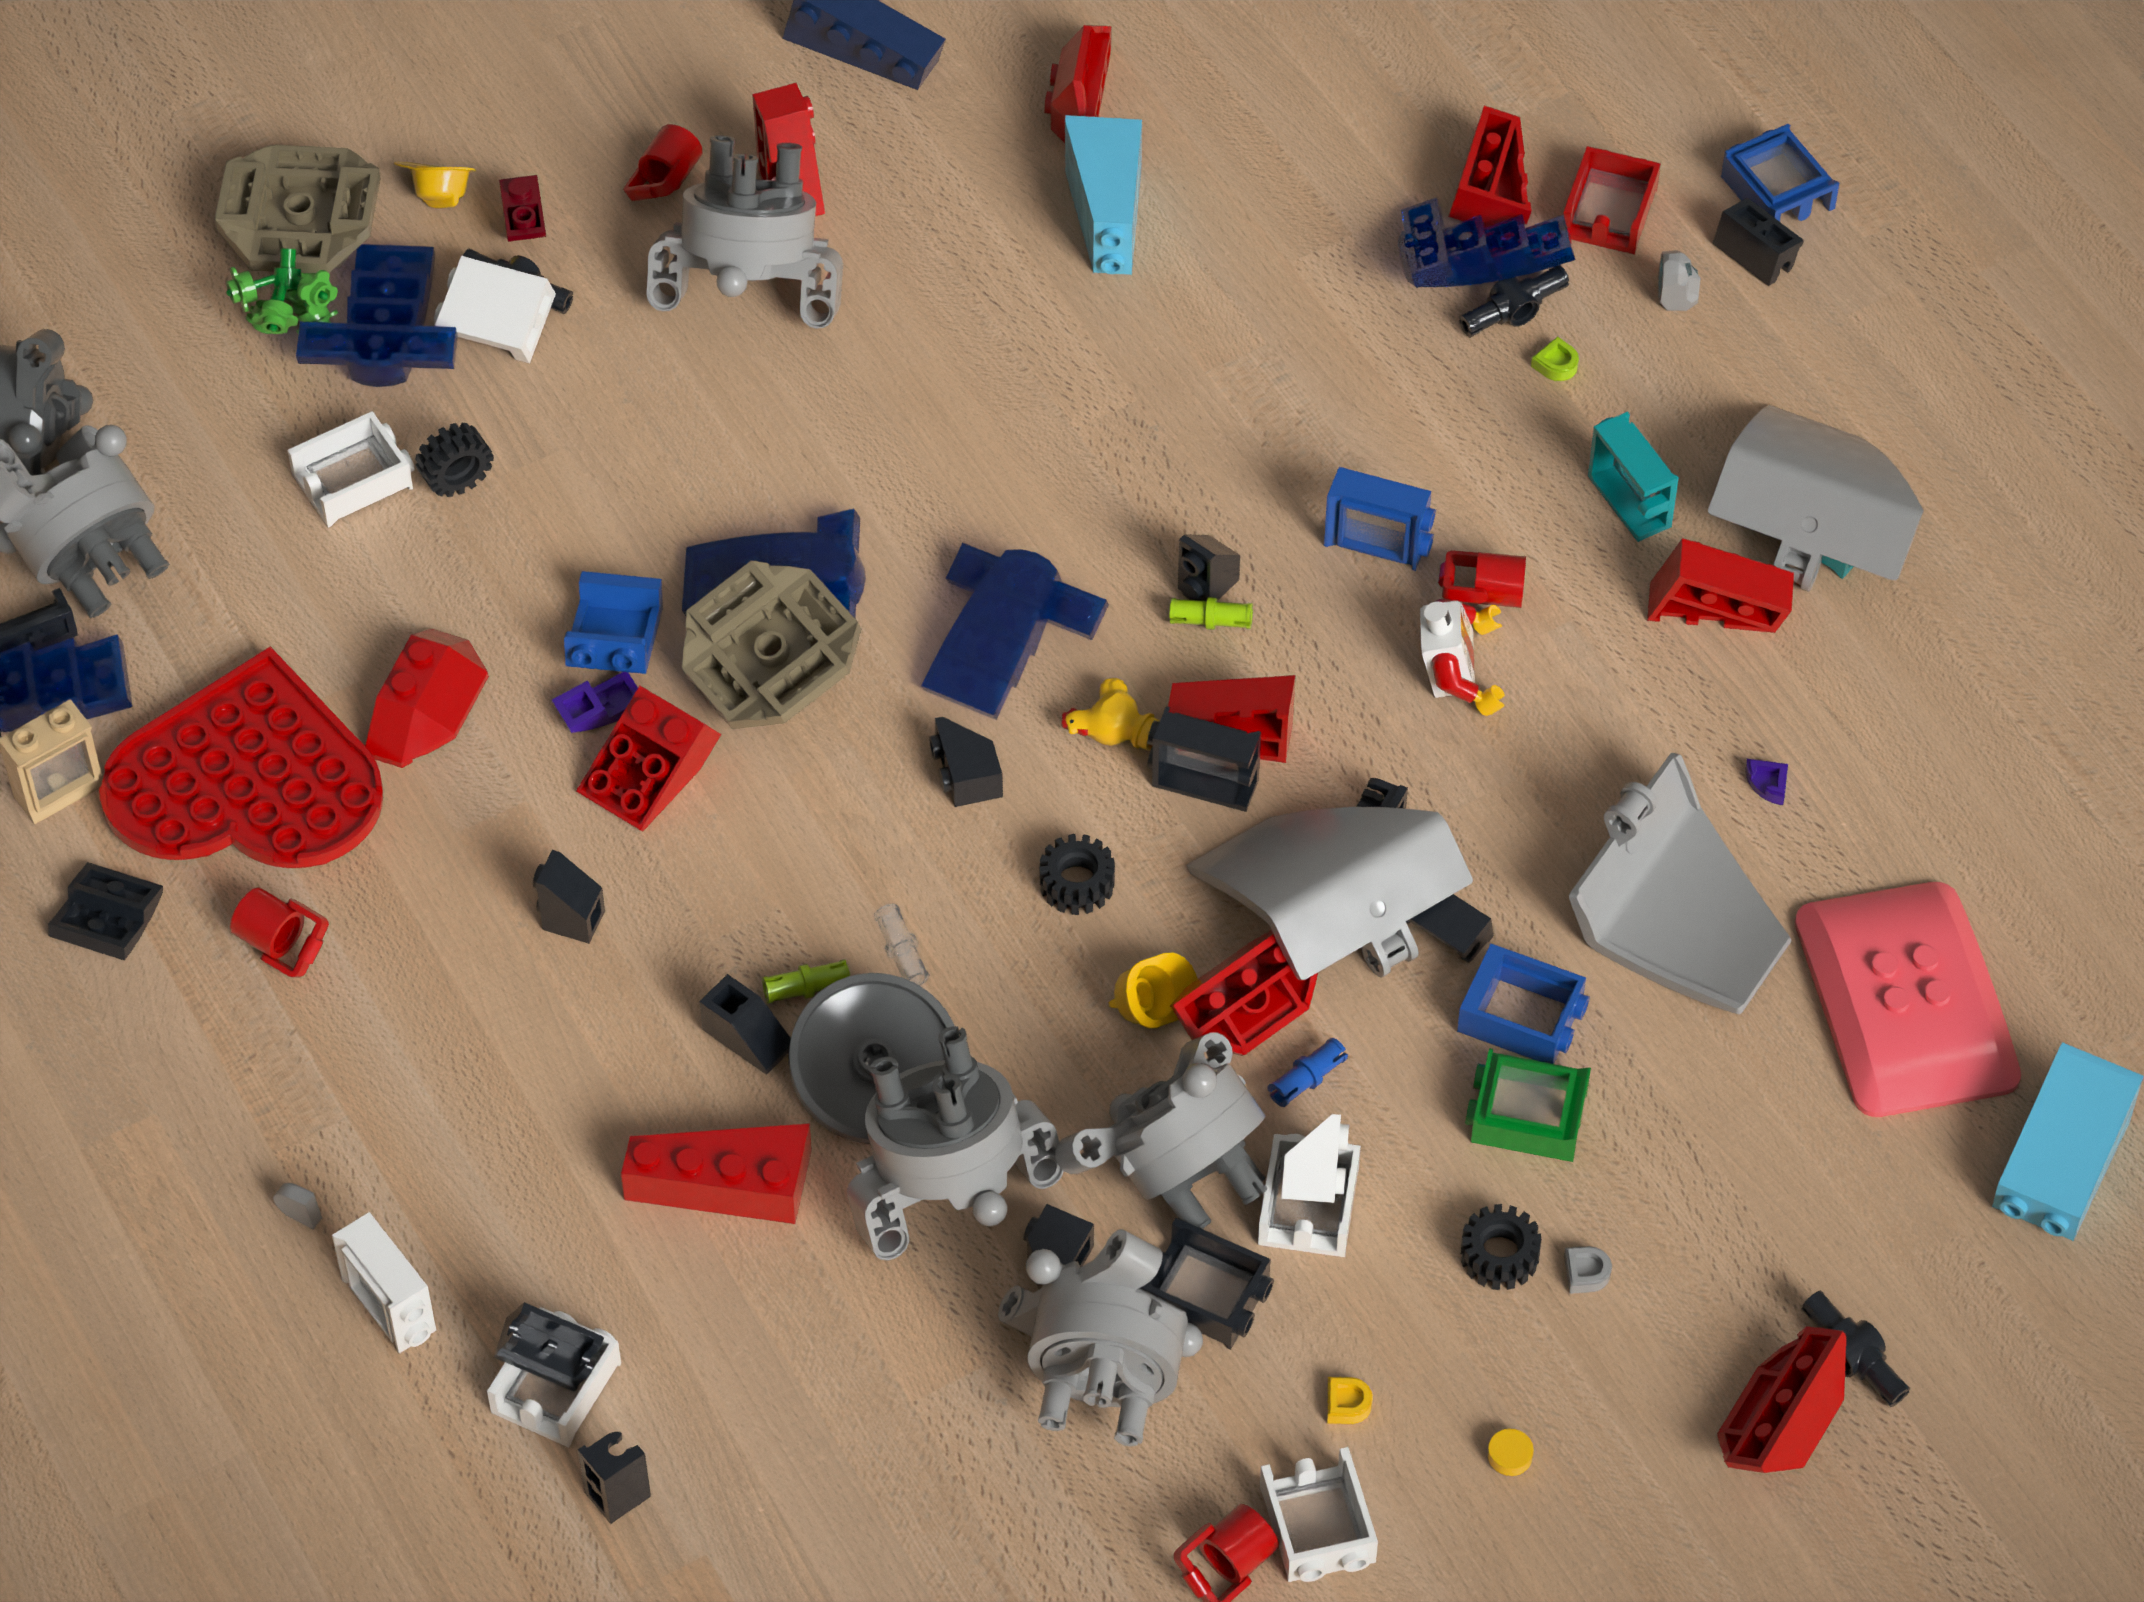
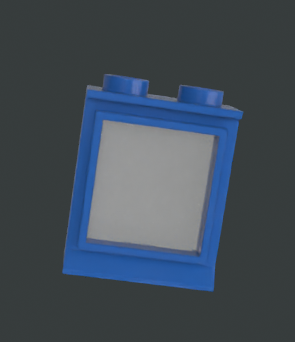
[1721,123,1840,222]
[1324,467,1436,571]

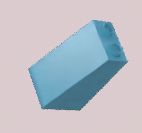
[1065,115,1142,275]
[1992,1042,2144,1241]

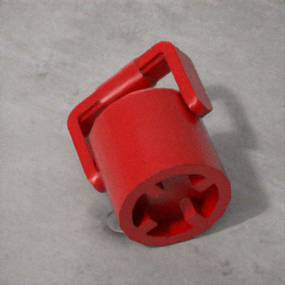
[623,124,703,201]
[1438,550,1526,608]
[230,887,329,978]
[1173,1503,1279,1602]

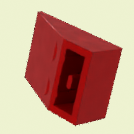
[576,685,722,832]

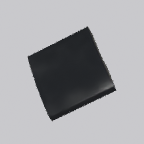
[48,862,163,961]

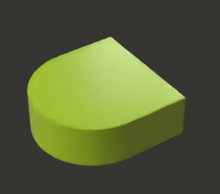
[1531,336,1579,381]

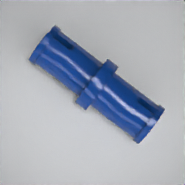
[1267,1038,1348,1107]

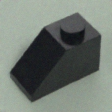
[1023,1204,1094,1290]

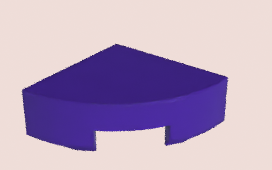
[1745,759,1788,805]

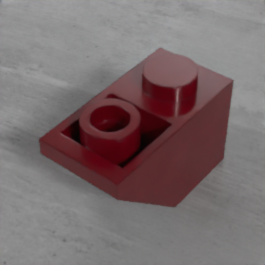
[499,175,546,242]

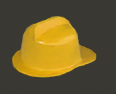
[394,161,476,209]
[1108,952,1198,1028]

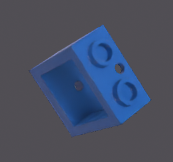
[1457,943,1590,1064]

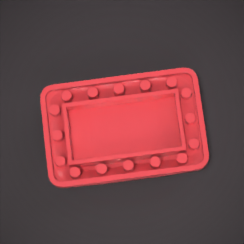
[1795,882,2021,1117]

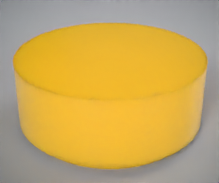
[1488,1429,1534,1476]

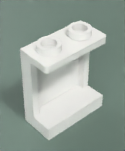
[434,256,556,363]

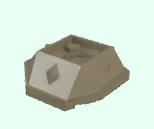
[215,145,381,273]
[682,561,862,729]

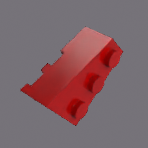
[752,83,825,217]
[1448,105,1532,240]
[1647,538,1794,633]
[1168,675,1296,763]

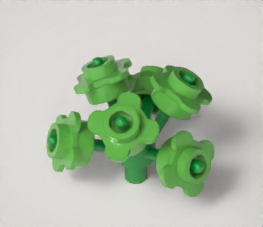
[226,248,339,336]

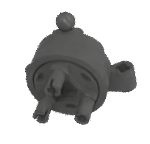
[0,329,94,476]

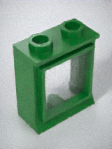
[1465,1048,1591,1162]

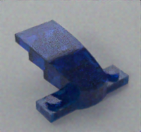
[1397,197,1576,288]
[296,244,458,387]
[682,508,866,619]
[921,543,1109,720]
[0,634,133,738]

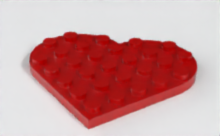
[99,646,383,868]

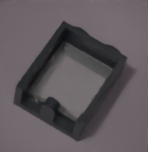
[1147,706,1261,812]
[1140,1218,1274,1350]

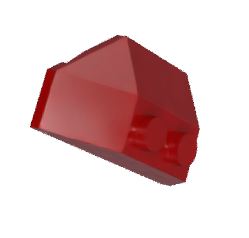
[1044,25,1112,143]
[365,629,489,768]
[1170,930,1318,1056]
[1717,1326,1846,1473]

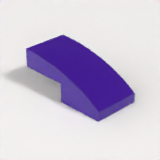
[552,672,638,733]

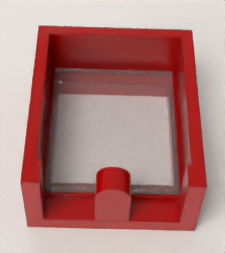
[1561,146,1661,255]

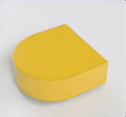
[1327,1377,1373,1424]

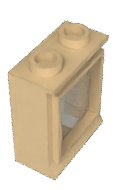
[0,699,103,824]

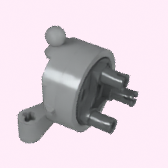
[1055,1033,1268,1229]

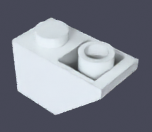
[1282,1114,1349,1203]

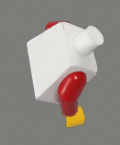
[1420,599,1505,716]

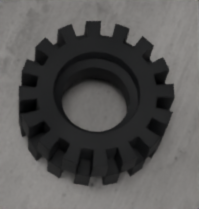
[415,422,494,497]
[1039,834,1115,915]
[1460,1204,1542,1290]

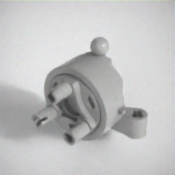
[998,1229,1203,1447]

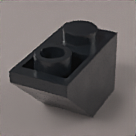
[1178,534,1240,601]
[929,716,1003,807]
[533,850,605,944]
[699,974,791,1075]

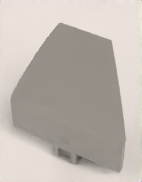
[1708,405,1924,592]
[1569,753,1791,1014]
[1187,807,1473,980]

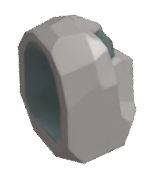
[1658,250,1701,311]

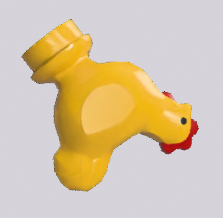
[1061,678,1160,751]

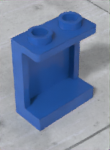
[564,571,663,674]

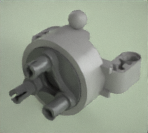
[647,135,843,329]
[0,424,170,618]
[847,1026,1064,1260]

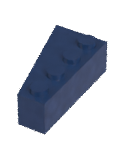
[782,0,946,90]

